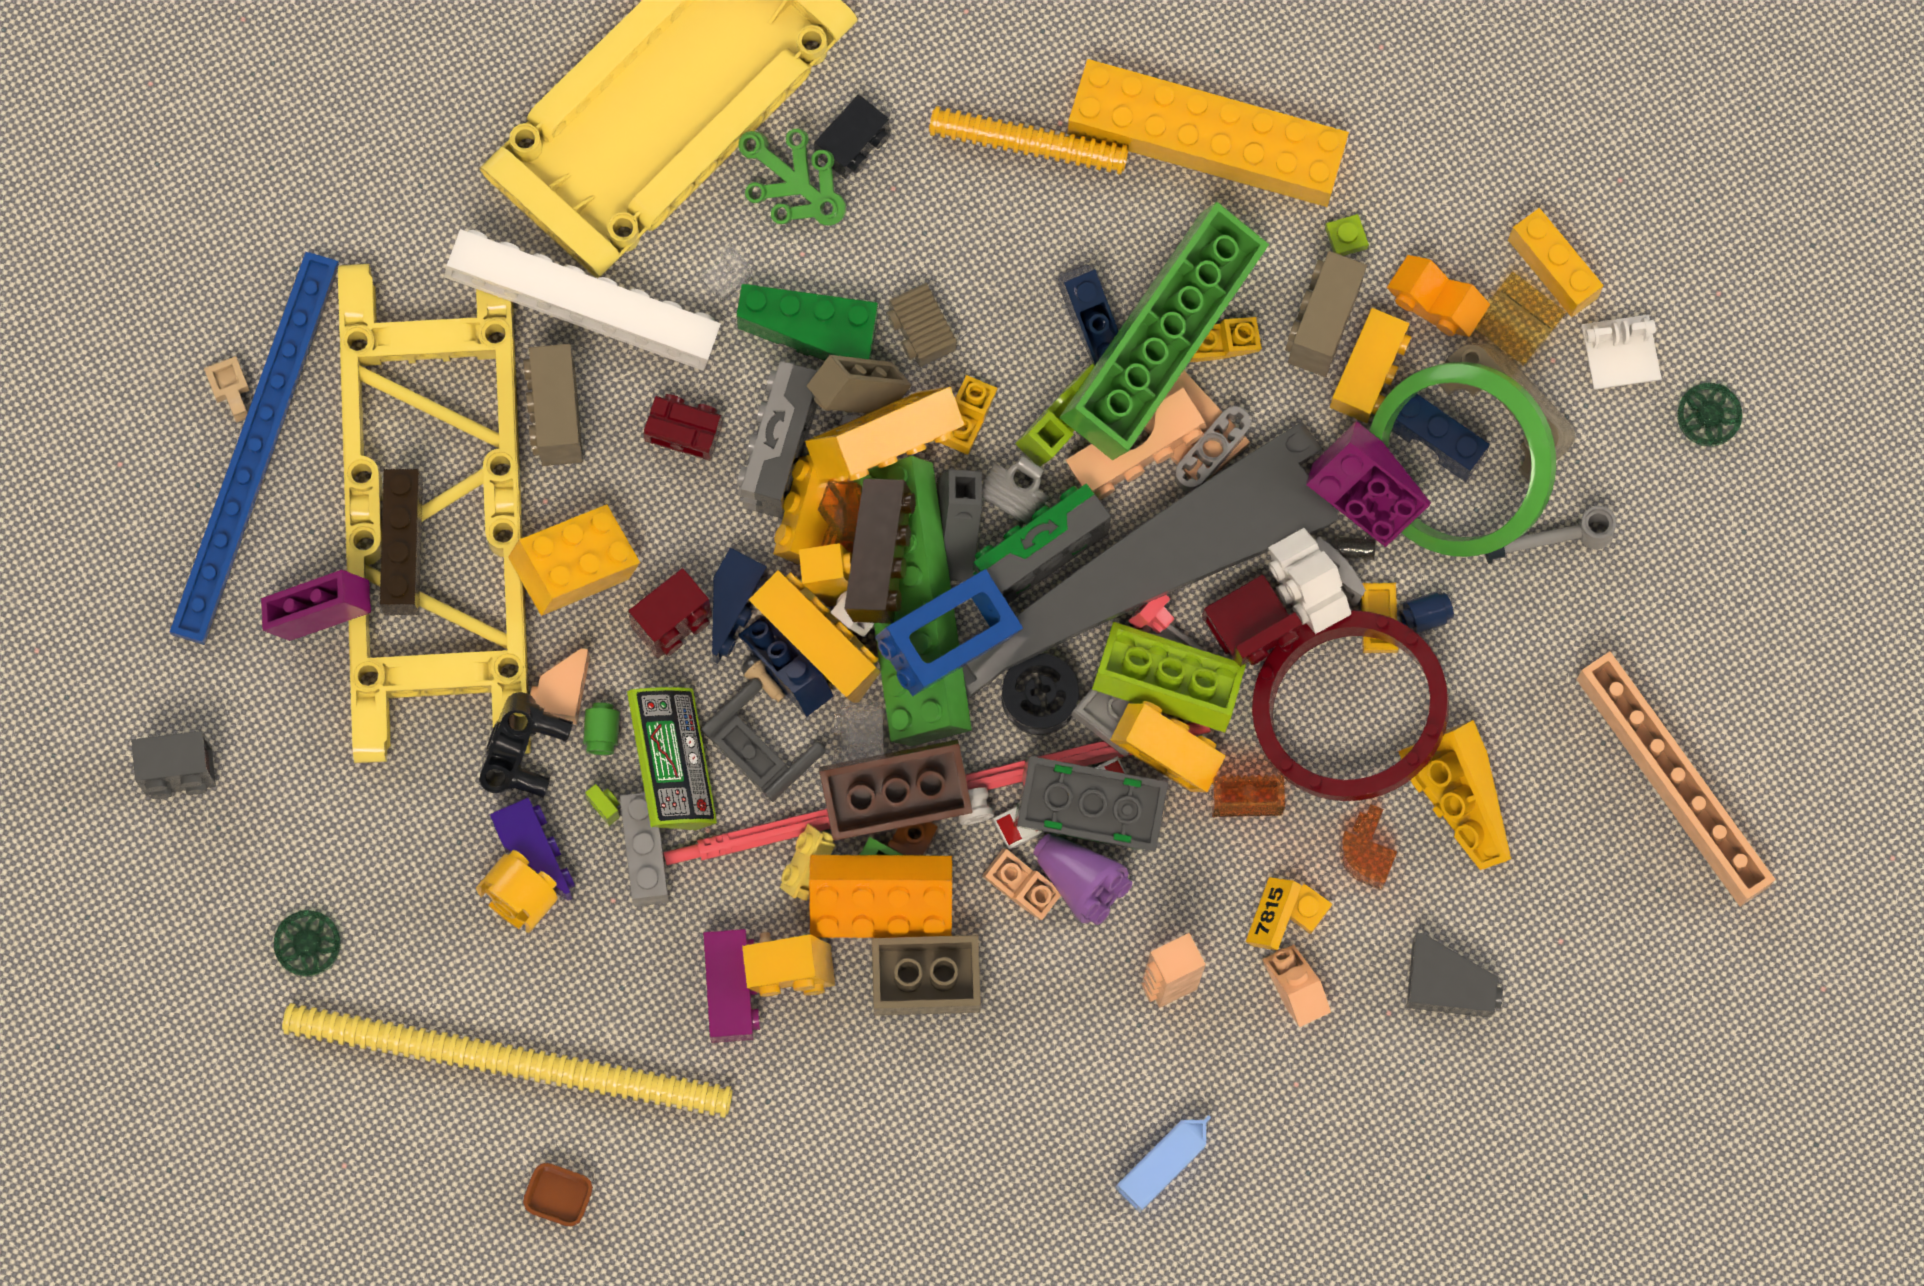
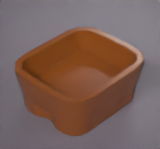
[523,1163,593,1227]

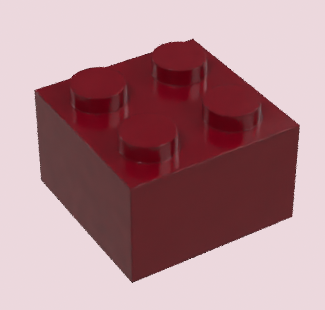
[628,568,712,659]

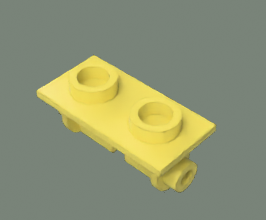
[780,824,836,901]

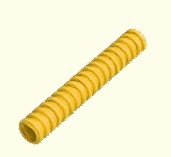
[929,106,1129,175]

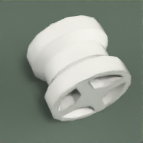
[959,787,994,825]

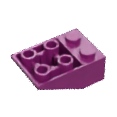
[1306,421,1431,547]

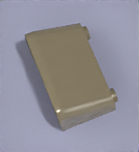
[1439,343,1575,482]

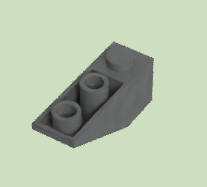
[937,469,982,581]

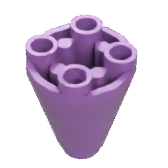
[1033,833,1132,925]

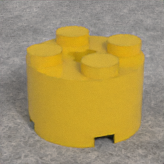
[476,850,558,933]

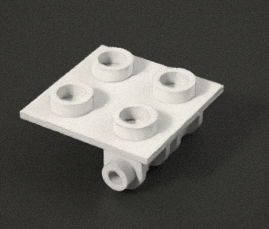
[1581,315,1662,390]

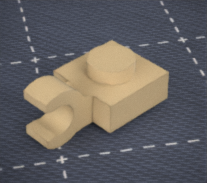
[204,356,250,423]

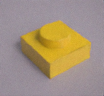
[1290,884,1332,934]

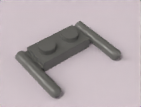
[700,678,826,802]

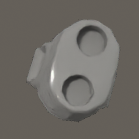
[982,456,1050,525]

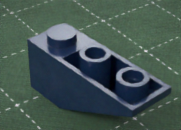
[1055,264,1119,366]
[712,548,768,664]
[738,615,834,717]

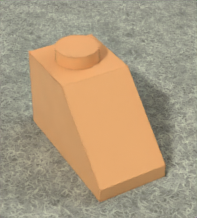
[530,648,590,724]

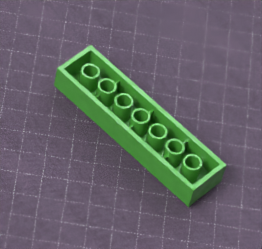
[1059,202,1269,461]
[854,456,972,747]

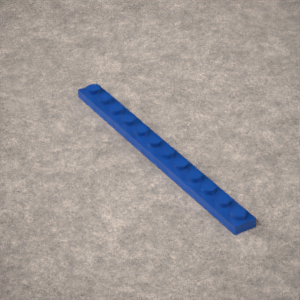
[169,251,339,645]

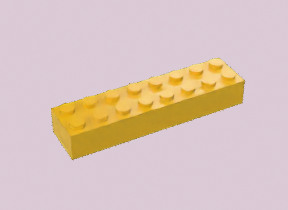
[1067,59,1349,207]

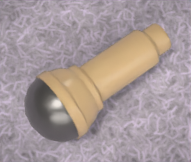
[742,657,786,703]

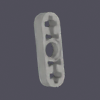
[1175,406,1251,492]

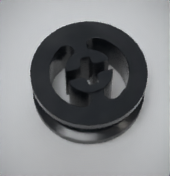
[1001,653,1079,735]

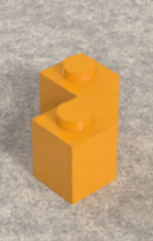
[1387,255,1490,337]

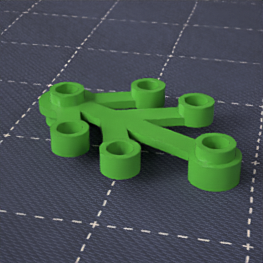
[739,129,846,226]

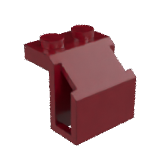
[1202,574,1302,667]

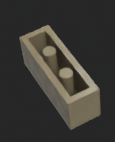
[807,355,911,414]

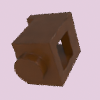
[887,821,938,856]

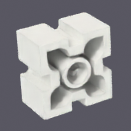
[1268,528,1351,634]

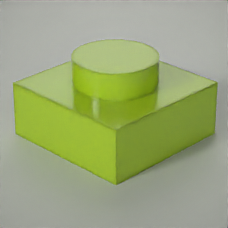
[1325,214,1369,256]
[585,784,620,826]

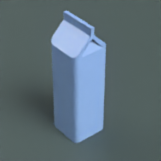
[1115,1115,1211,1213]

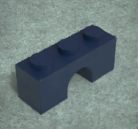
[1391,394,1490,482]

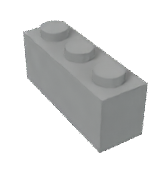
[620,792,669,907]

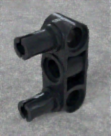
[479,692,573,798]

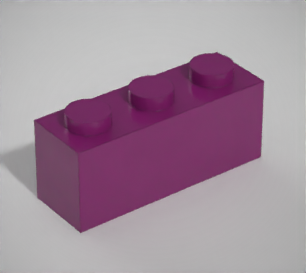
[261,570,371,641]
[703,929,760,1043]

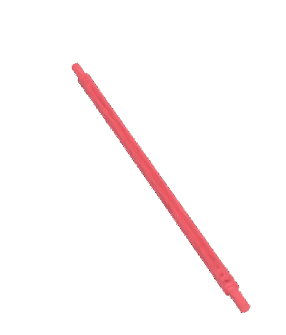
[663,722,1211,866]

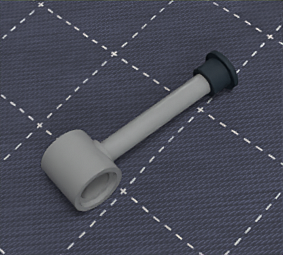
[1485,506,1616,564]

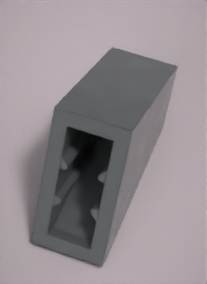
[1406,933,1503,1018]

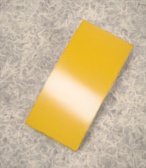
[1189,317,1262,363]
[939,375,998,455]

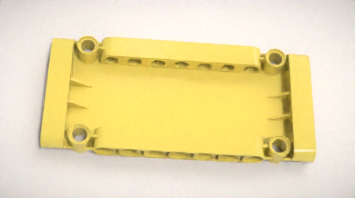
[479,0,858,278]

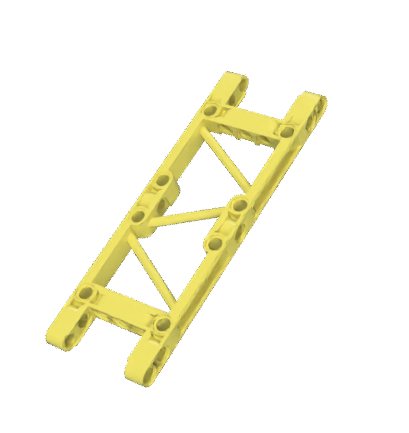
[338,264,531,763]

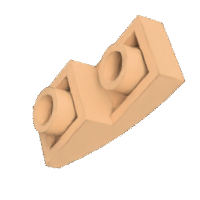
[982,849,1061,920]

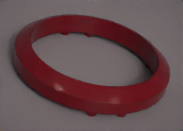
[1252,611,1449,801]

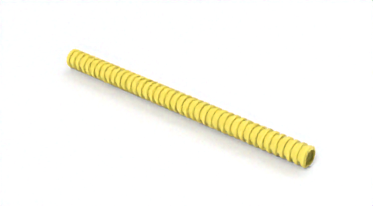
[282,1003,733,1118]

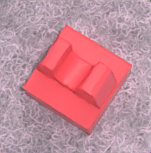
[1128,595,1174,634]

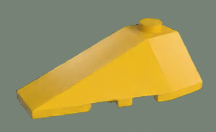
[1398,720,1511,870]

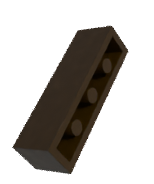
[380,469,423,615]
[844,479,916,624]

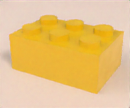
[508,504,640,616]

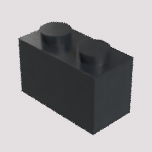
[814,94,890,179]

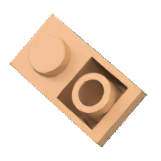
[1262,944,1331,1027]

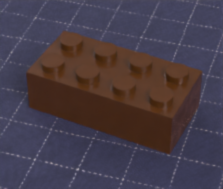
[819,739,973,841]

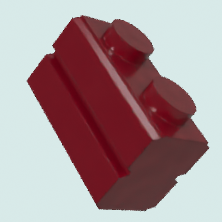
[643,394,723,461]

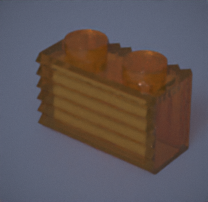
[1211,774,1285,817]

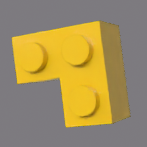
[742,934,835,997]

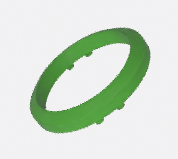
[1370,362,1556,557]

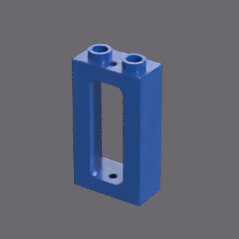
[875,569,1023,697]

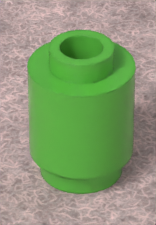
[583,703,620,755]

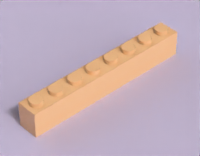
[1576,651,1775,907]

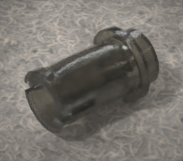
[1333,535,1375,563]

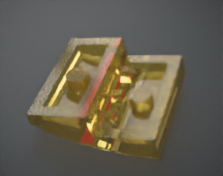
[1475,271,1567,366]

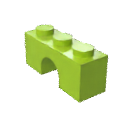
[1014,364,1094,467]

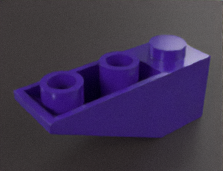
[489,798,575,901]

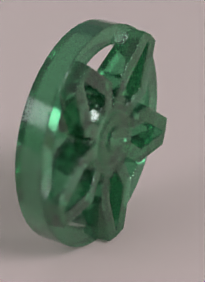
[1677,383,1742,447]
[274,910,341,977]

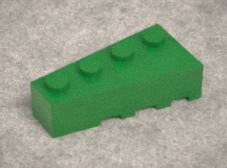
[736,284,878,361]

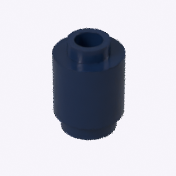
[1399,592,1454,634]

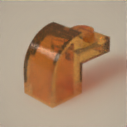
[818,481,862,554]
[1339,804,1397,890]

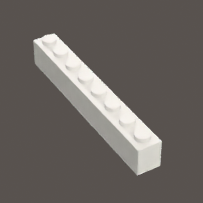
[444,229,721,371]

